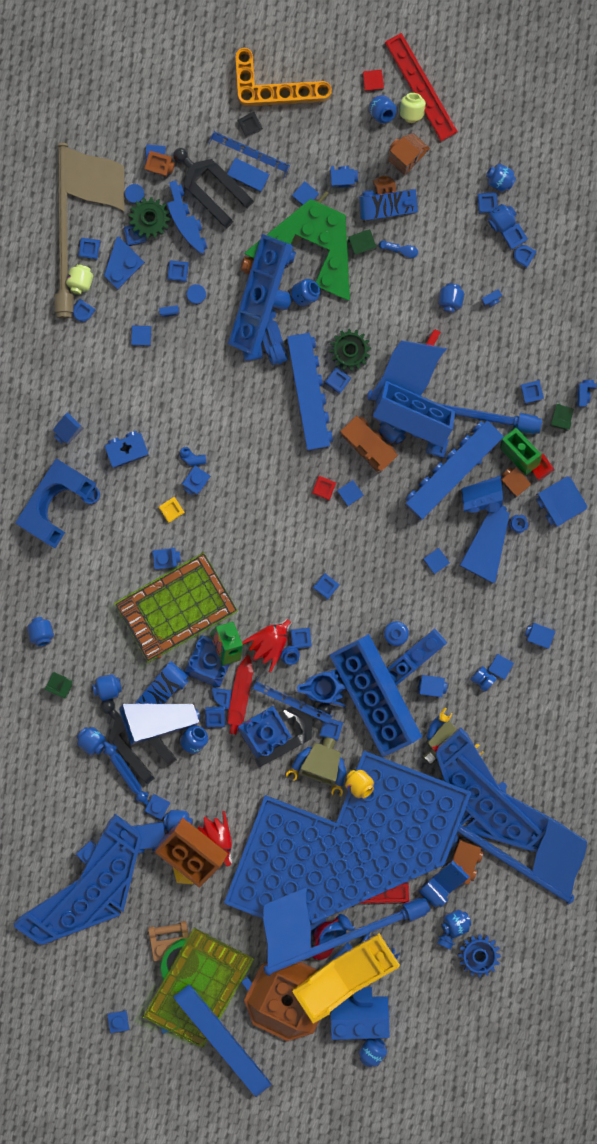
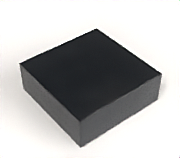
[237,112,263,137]

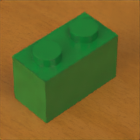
[500,428,542,475]

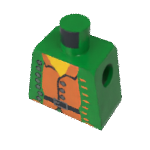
[210,622,243,666]

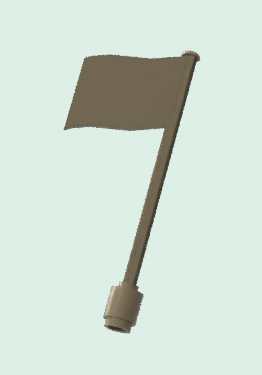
[54,143,125,318]

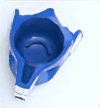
[295,668,347,708]

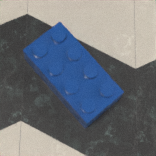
[373,381,455,447]

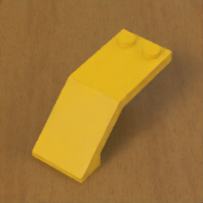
[292,933,400,1023]

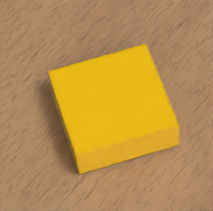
[159,497,185,523]

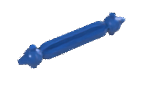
[103,741,149,805]

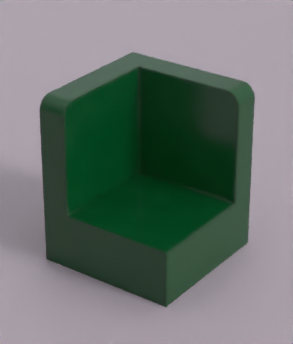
[348,229,376,255]
[550,403,574,431]
[44,672,74,699]

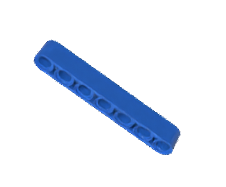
[174,984,272,1097]

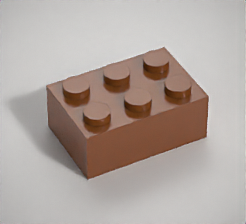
[154,817,228,888]

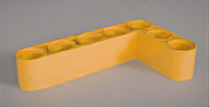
[236,48,332,106]

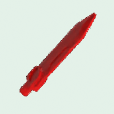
[227,655,253,735]

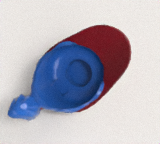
[312,914,355,960]

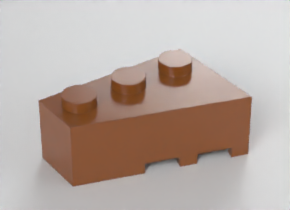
[388,133,430,176]
[339,415,398,474]

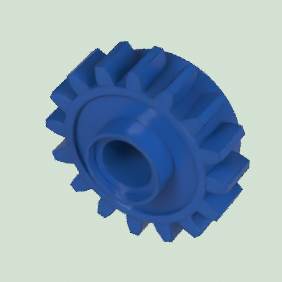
[458,934,501,977]

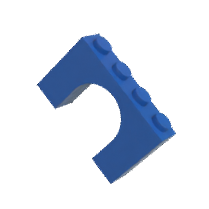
[16,458,96,548]

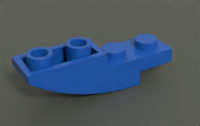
[167,180,208,255]
[387,628,447,686]

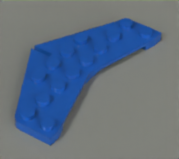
[436,727,564,852]
[14,814,141,944]

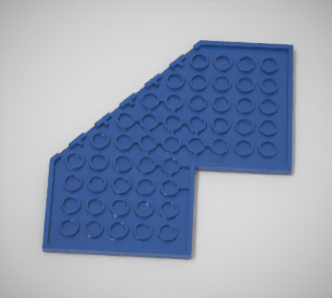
[224,751,472,925]

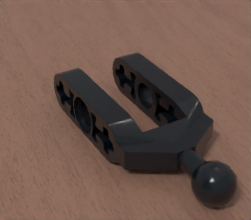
[173,148,254,229]
[100,699,177,784]
[240,703,332,768]

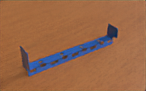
[209,131,291,179]
[253,677,334,723]

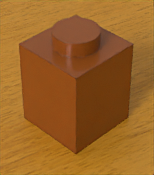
[501,467,531,498]

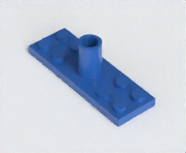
[228,234,292,356]

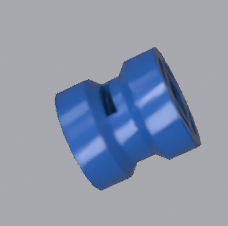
[80,486,100,504]
[470,666,497,692]

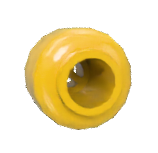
[345,770,374,798]

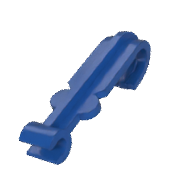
[262,309,288,366]

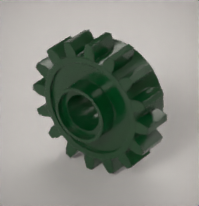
[129,197,171,240]
[329,329,371,371]

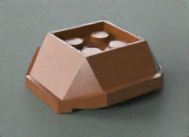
[244,961,320,1041]

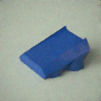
[462,475,503,512]
[185,635,233,687]
[238,706,292,758]

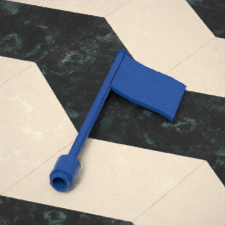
[367,340,542,435]
[458,816,587,905]
[263,887,430,976]

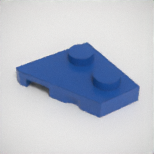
[104,236,145,290]

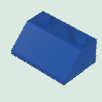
[331,996,390,1040]

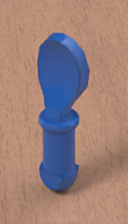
[379,240,418,258]

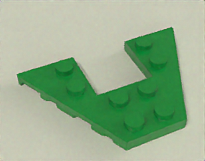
[244,199,350,301]

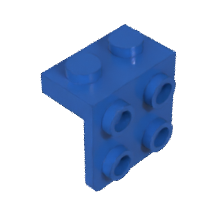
[536,476,587,527]

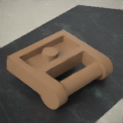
[148,921,189,961]

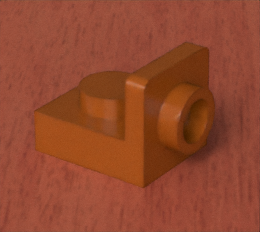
[144,151,175,178]
[372,176,396,194]

